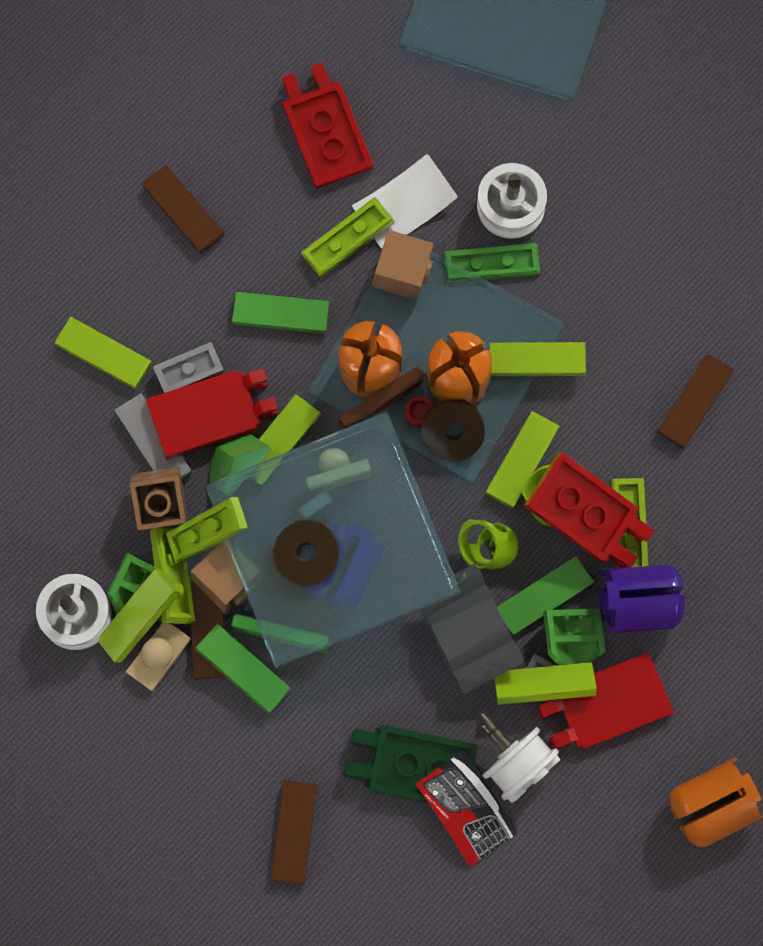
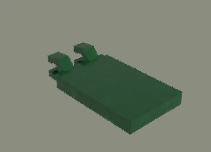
[344,725,478,803]

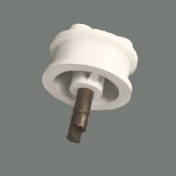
[477,163,547,239]
[36,574,112,650]
[478,712,560,803]

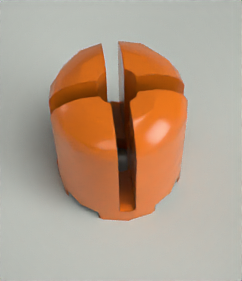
[338,320,402,398]
[427,331,492,405]
[670,757,763,847]

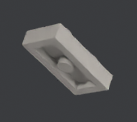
[153,342,224,393]

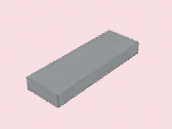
[114,393,192,479]

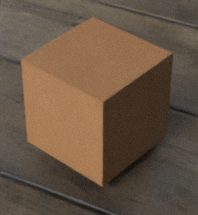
[371,230,434,300]
[129,467,187,530]
[191,539,261,616]

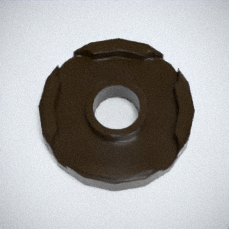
[421,399,485,462]
[273,520,340,587]

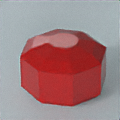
[405,396,434,428]

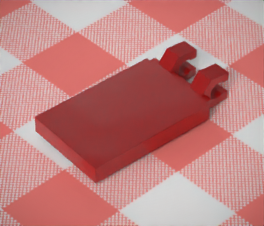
[282,62,374,190]
[146,368,278,460]
[523,452,654,568]
[537,652,674,750]

